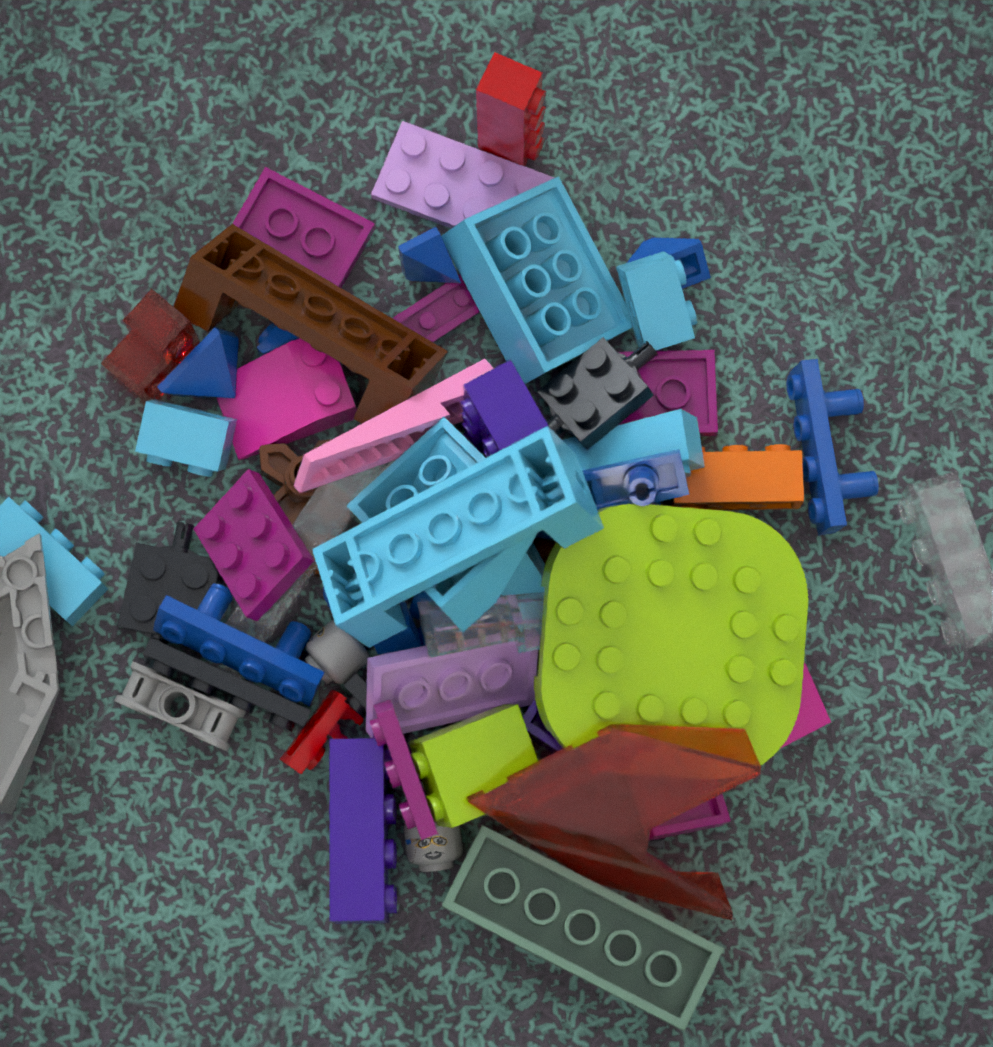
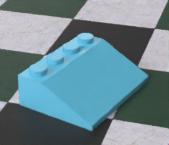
[441,176,632,384]
[346,417,538,632]

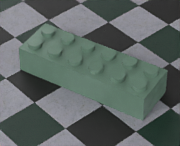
[441,825,724,1031]

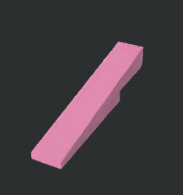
[294,359,494,493]

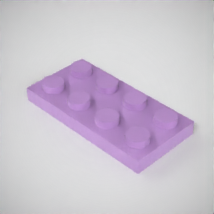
[371,121,554,229]
[366,623,539,738]

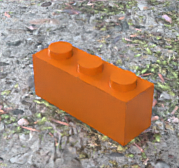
[671,444,804,510]

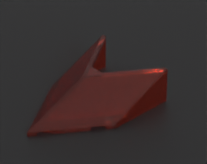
[467,724,761,921]

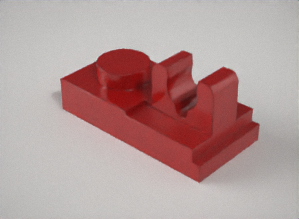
[280,690,363,774]

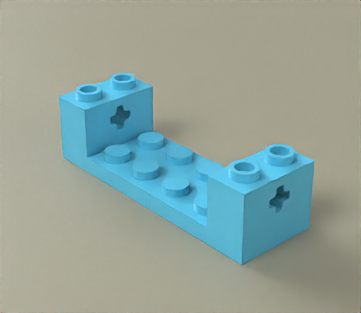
[312,426,604,648]

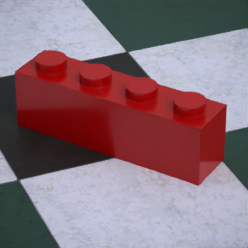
[476,52,547,166]

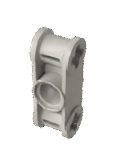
[114,662,246,752]

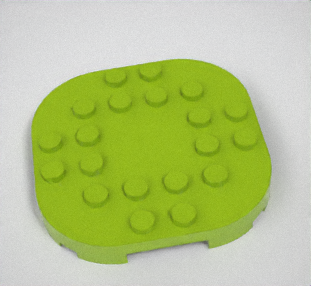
[534,504,808,779]

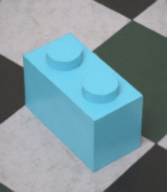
[616,251,697,350]
[135,399,237,477]

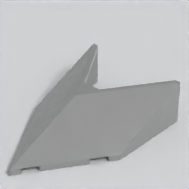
[0,533,60,814]

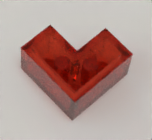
[101,289,200,405]

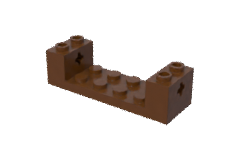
[172,224,448,424]

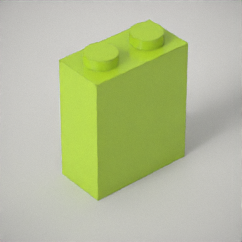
[408,704,547,828]

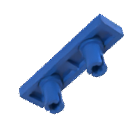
[786,359,879,536]
[582,449,689,510]
[153,583,325,706]

